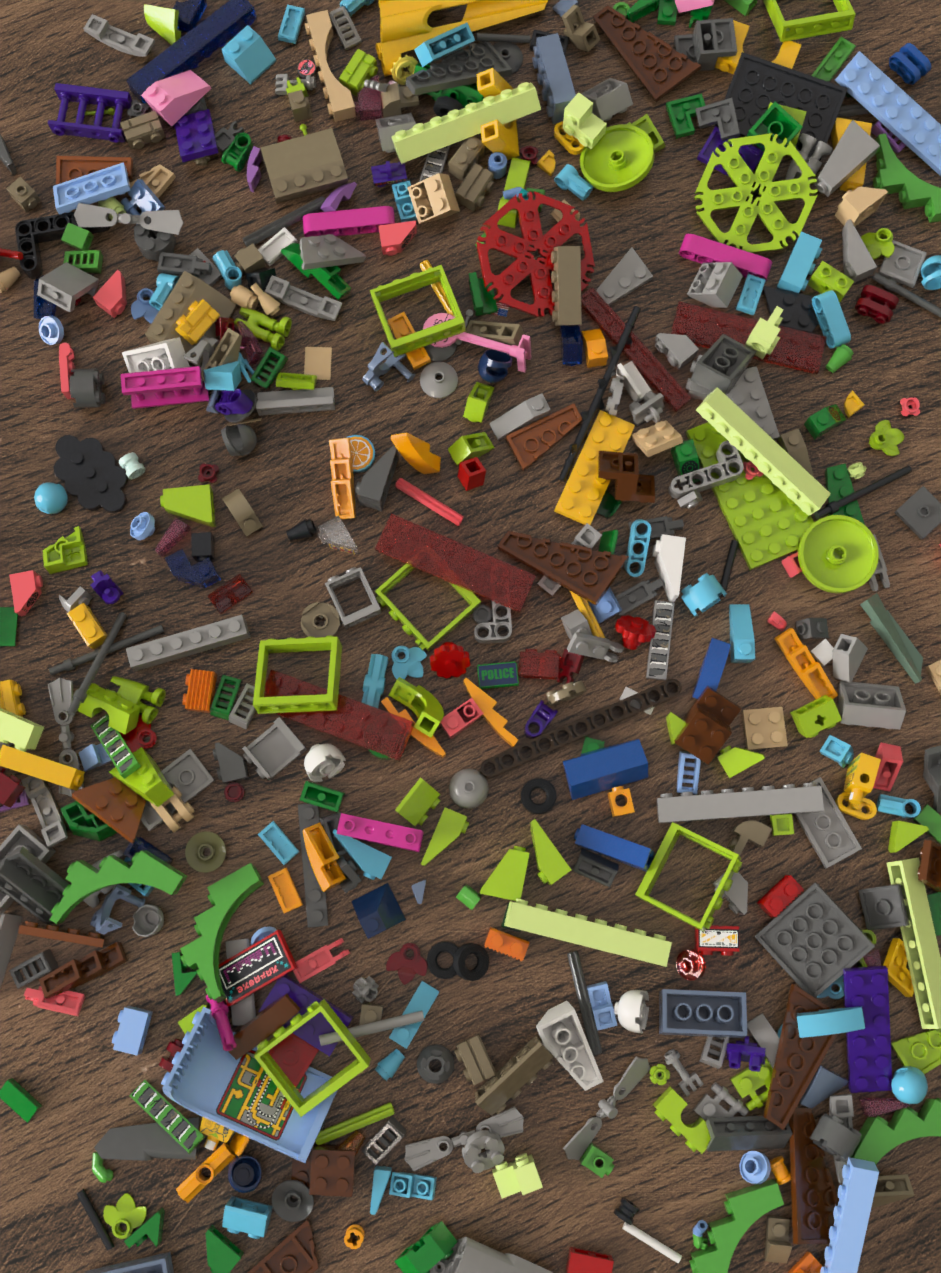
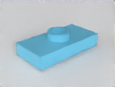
[278,4,306,44]
[736,274,766,316]
[258,821,300,865]

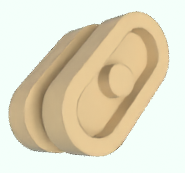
[150,786,195,833]

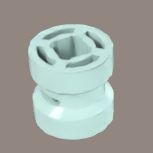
[119,452,146,480]

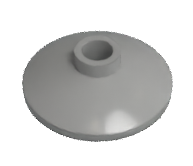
[420,362,458,399]

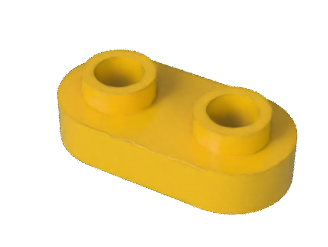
[554,121,585,155]
[835,792,877,820]

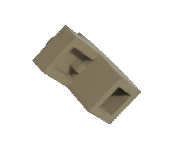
[561,5,600,52]
[380,83,419,118]
[222,488,263,537]
[728,820,772,856]

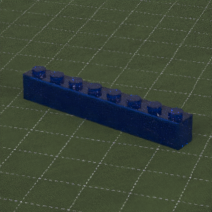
[126,0,257,104]

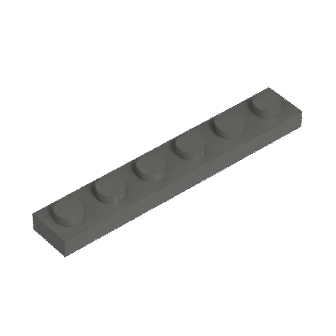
[298,804,329,928]

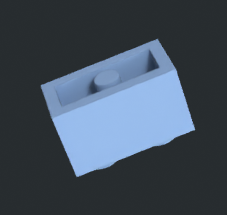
[112,1006,153,1055]

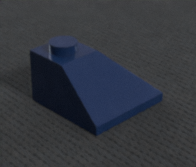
[351,883,406,939]

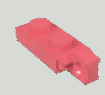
[24,986,85,1016]

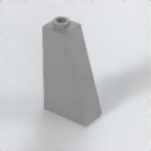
[814,120,880,197]

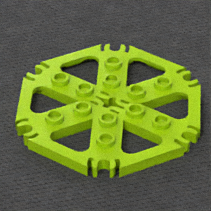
[694,133,818,253]

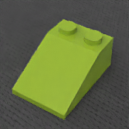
[530,819,571,885]

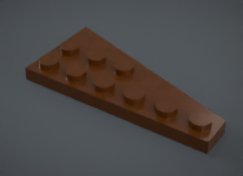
[593,5,701,102]
[497,531,629,605]
[763,984,837,1130]
[789,1108,839,1245]

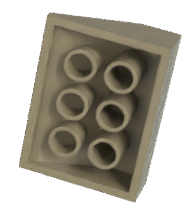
[260,128,348,203]
[145,271,237,366]
[474,1036,554,1116]

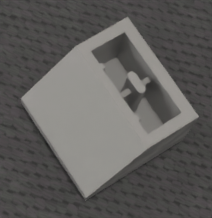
[687,262,743,308]

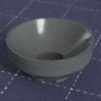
[417,1044,454,1084]

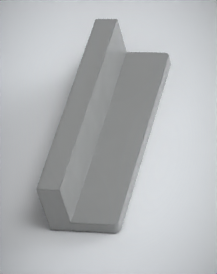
[256,387,335,416]

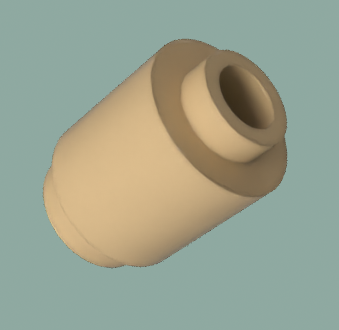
[230,284,259,310]

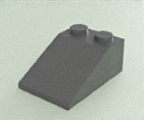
[691,334,756,395]
[355,445,399,511]

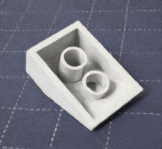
[122,337,190,373]
[652,534,686,603]

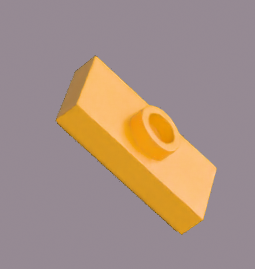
[268,867,303,914]

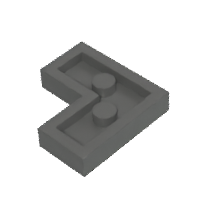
[696,98,740,141]

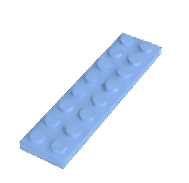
[835,51,941,176]

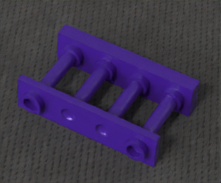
[48,83,132,143]

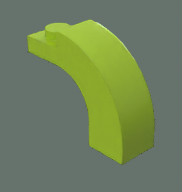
[389,677,444,737]

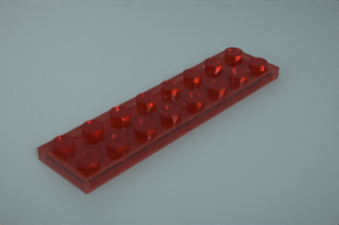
[671,301,826,374]
[375,514,536,612]
[264,669,415,761]

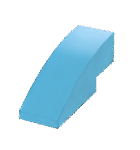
[797,1006,865,1038]

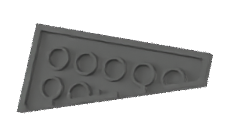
[406,41,512,95]

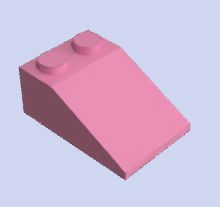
[141,70,211,127]

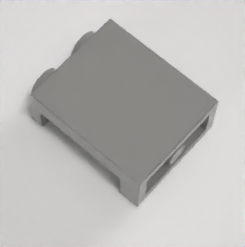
[37,262,99,312]
[242,717,307,780]

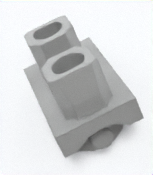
[629,391,665,426]

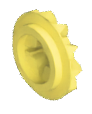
[391,55,419,85]

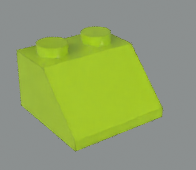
[395,777,441,827]

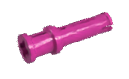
[206,995,237,1051]

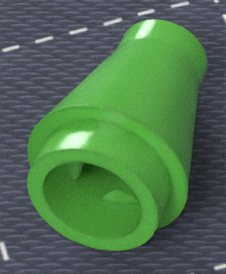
[826,344,854,373]

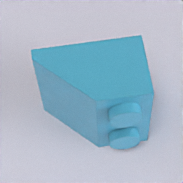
[221,25,276,85]
[222,1196,273,1239]

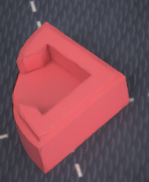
[767,611,787,631]

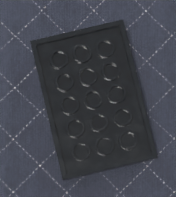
[715,52,848,161]

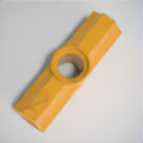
[176,1143,237,1203]

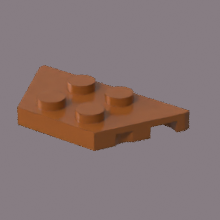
[72,777,146,844]

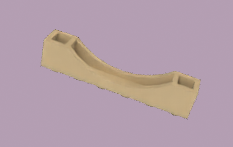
[304,10,356,122]

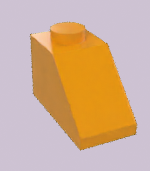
[581,329,608,368]

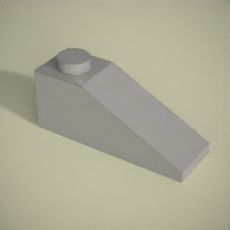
[842,219,877,283]
[490,393,551,441]

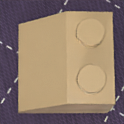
[835,187,888,227]

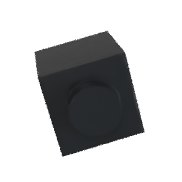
[191,532,215,563]

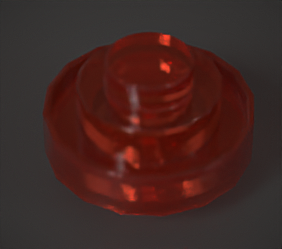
[676,949,706,981]

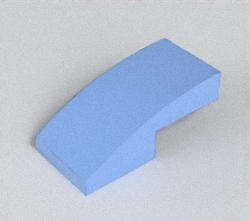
[587,981,617,1031]

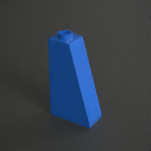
[574,824,656,872]

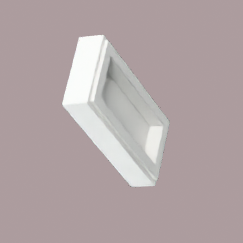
[258,227,298,266]

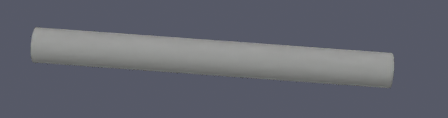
[319,1010,425,1046]

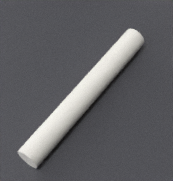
[622,1222,682,1263]

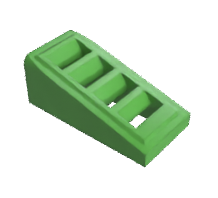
[63,250,103,274]

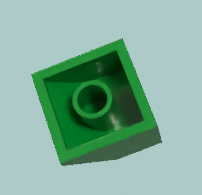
[747,102,803,151]

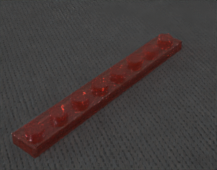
[581,287,691,412]

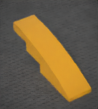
[329,437,356,520]
[774,628,838,699]
[463,678,519,748]
[381,697,446,758]

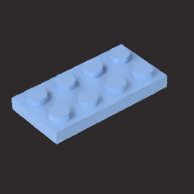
[53,162,131,214]

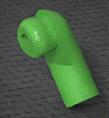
[92,1152,113,1183]

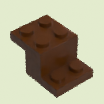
[598,451,655,503]
[674,686,741,765]
[918,840,941,892]
[291,1143,356,1197]

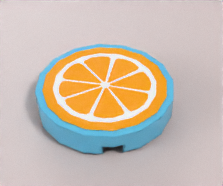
[346,435,375,473]

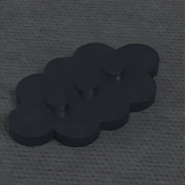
[54,435,128,513]

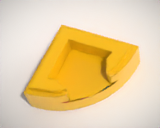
[537,150,556,176]
[844,391,865,418]

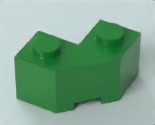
[60,801,118,841]
[395,1221,458,1273]

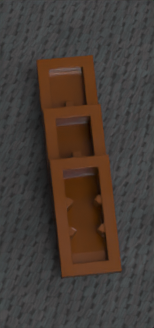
[39,941,128,999]
[228,993,300,1060]

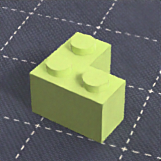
[562,92,607,149]
[492,1153,543,1199]

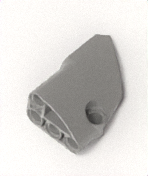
[445,1237,553,1273]

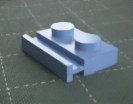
[588,587,622,624]

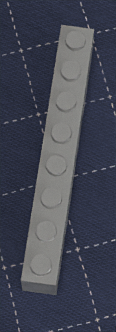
[656,783,824,823]

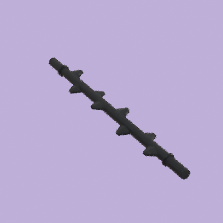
[558,306,641,482]

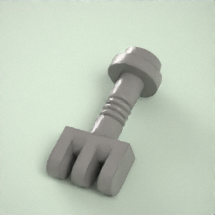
[275,74,316,95]
[364,79,400,92]
[664,1049,704,1097]

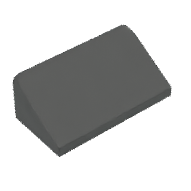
[319,812,347,856]
[573,849,619,887]

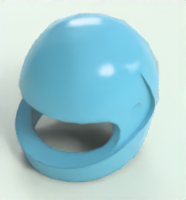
[921,255,941,290]
[34,482,68,514]
[891,1066,928,1104]

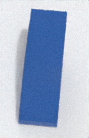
[692,638,731,699]

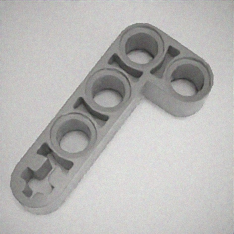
[668,441,744,499]
[474,564,512,644]

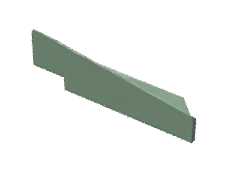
[860,593,923,684]

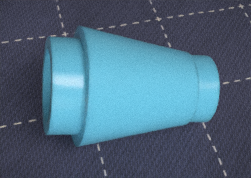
[375,1049,405,1081]

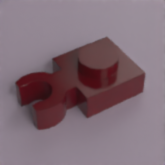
[557,649,585,684]

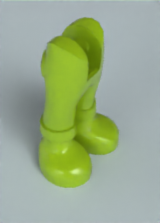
[234,307,292,351]

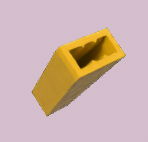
[831,117,872,192]
[0,745,85,791]

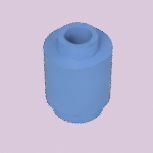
[488,152,507,179]

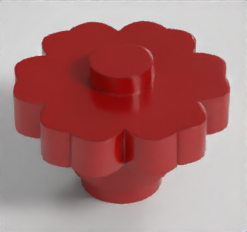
[615,615,656,650]
[430,642,471,678]

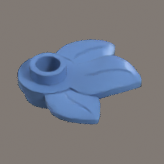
[131,288,159,324]

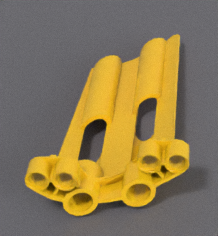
[376,0,548,77]

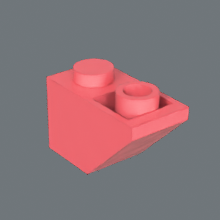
[440,698,483,739]

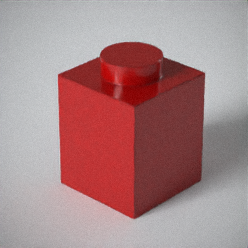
[457,457,486,491]

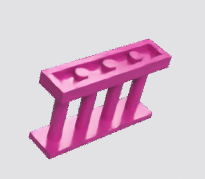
[121,366,209,409]
[336,813,424,853]

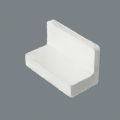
[616,361,652,402]

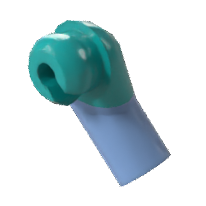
[503,187,528,200]

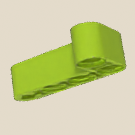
[497,157,531,228]

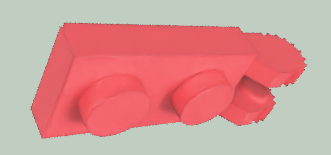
[59,342,75,399]
[293,938,350,984]

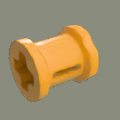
[769,1156,791,1185]
[344,1224,365,1249]

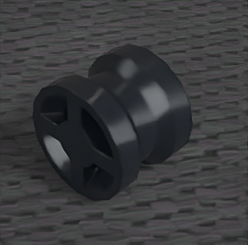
[614,1197,640,1225]

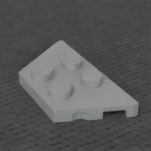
[299,234,366,270]

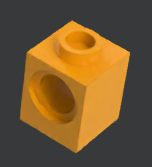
[608,786,635,817]

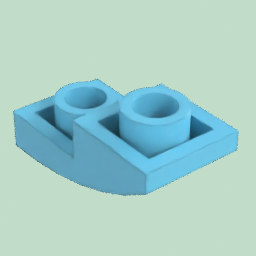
[392,180,417,222]
[389,1172,437,1200]

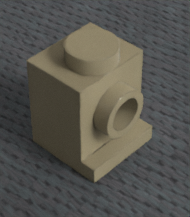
[288,90,312,122]

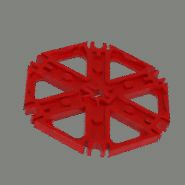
[476,191,595,317]

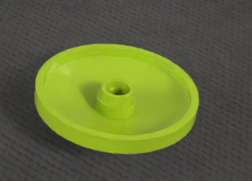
[580,124,655,192]
[798,515,879,593]

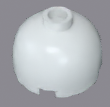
[304,744,346,782]
[614,990,649,1034]

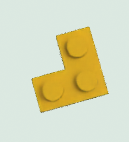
[883,938,914,997]

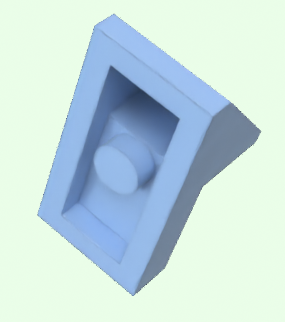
[79,744,112,772]

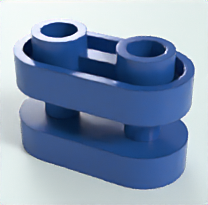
[889,43,931,85]

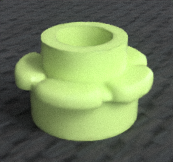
[847,462,867,479]

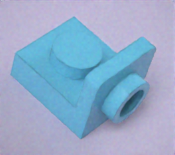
[820,735,854,768]

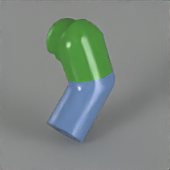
[693,1220,708,1250]

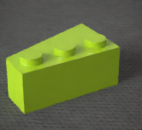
[109,747,174,807]

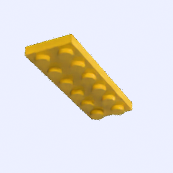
[554,410,635,525]

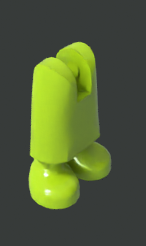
[106,676,166,724]

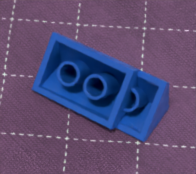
[563,739,648,800]

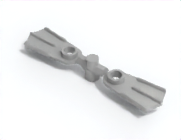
[74,203,184,235]
[48,678,84,797]
[563,1056,651,1160]
[404,1106,524,1171]

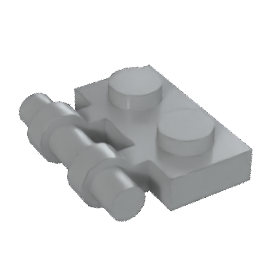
[693,1082,749,1121]

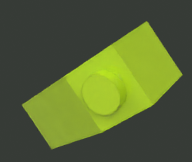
[421,807,469,866]

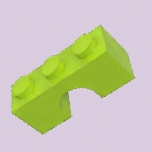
[77,683,141,734]
[652,1086,711,1154]

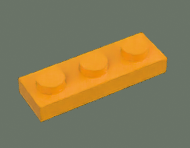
[387,312,431,370]

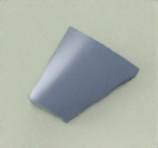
[799,1065,849,1109]

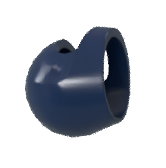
[478,349,512,383]
[228,1154,262,1193]

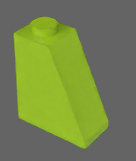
[160,484,216,527]
[480,846,530,901]

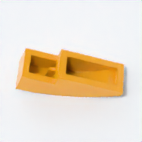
[391,433,441,474]
[303,822,346,892]

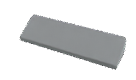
[0,913,23,989]
[226,939,256,1025]

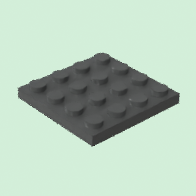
[754,882,875,998]

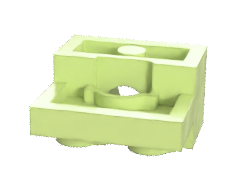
[745,306,783,359]

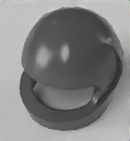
[221,424,257,456]

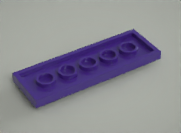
[843,966,892,1093]

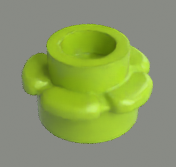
[650,1064,670,1085]

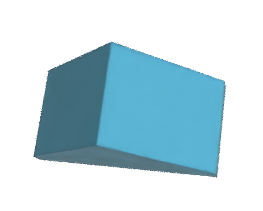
[203,361,242,391]

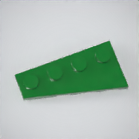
[825,464,865,525]

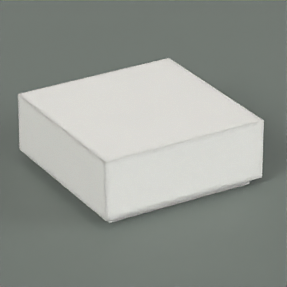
[810,639,834,667]

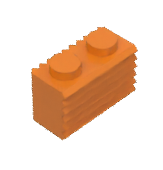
[182,669,217,713]
[484,927,530,961]

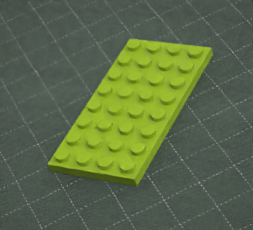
[686,422,814,570]

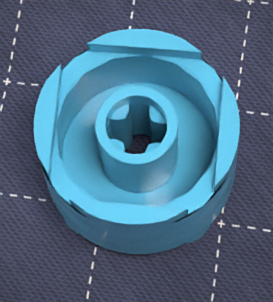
[681,573,727,617]

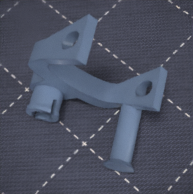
[362,342,416,391]
[90,884,145,935]

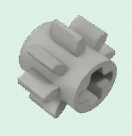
[352,976,379,1003]

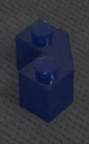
[165,549,221,588]

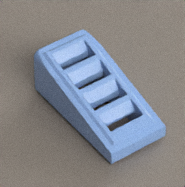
[676,751,701,795]

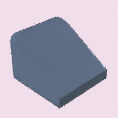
[552,0,579,16]
[206,390,222,414]
[411,880,426,904]

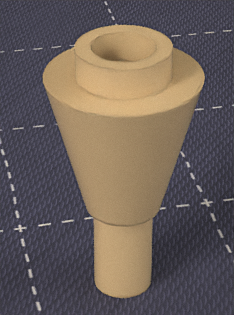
[250,283,281,316]

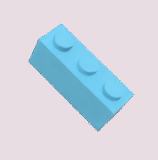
[414,23,475,67]
[776,231,822,293]

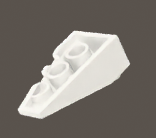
[536,1001,604,1091]

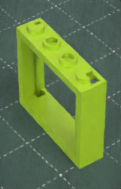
[763,0,856,42]
[370,265,466,357]
[375,545,481,652]
[253,636,342,714]
[635,822,742,932]
[254,999,371,1117]

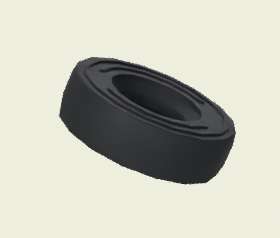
[433,96,464,117]
[521,778,557,814]
[427,941,459,979]
[453,943,489,981]

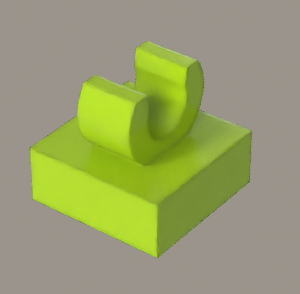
[286,77,308,97]
[770,814,794,836]

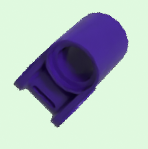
[215,389,253,415]
[524,700,558,739]

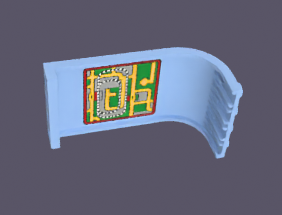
[161,1007,338,1163]

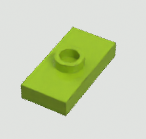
[276,372,317,390]

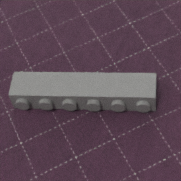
[126,615,251,671]

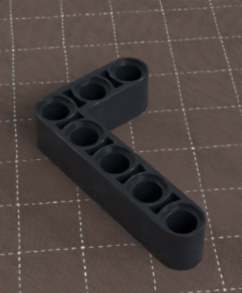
[15,211,111,279]

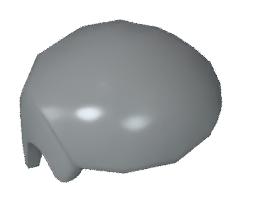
[132,904,164,937]

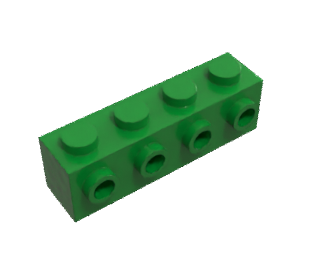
[414,63,484,108]

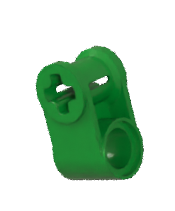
[221,133,253,172]

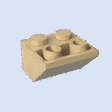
[407,173,460,224]

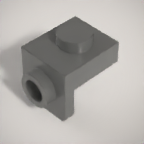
[796,618,829,641]
[337,856,362,893]

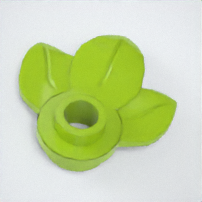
[861,228,895,260]
[869,420,905,456]
[103,1193,147,1239]

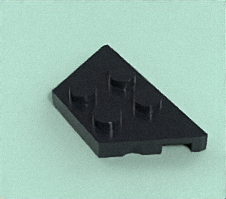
[762,286,819,335]

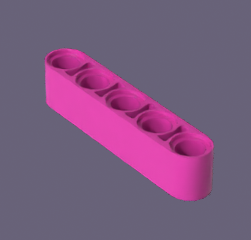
[303,206,395,237]
[679,234,772,282]

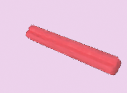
[395,478,463,526]

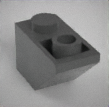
[213,742,250,784]

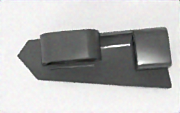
[94,1117,200,1161]

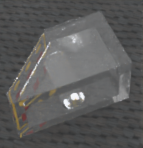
[317,515,359,555]

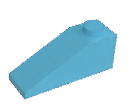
[729,604,755,663]
[332,829,392,880]
[389,981,440,1049]

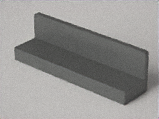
[706,1116,793,1152]

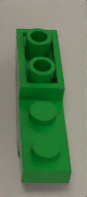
[281,243,352,300]

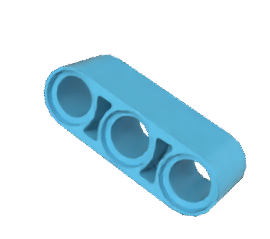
[812,290,851,349]
[624,519,651,577]

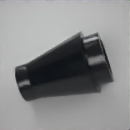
[286,518,317,541]

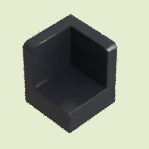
[246,268,276,292]

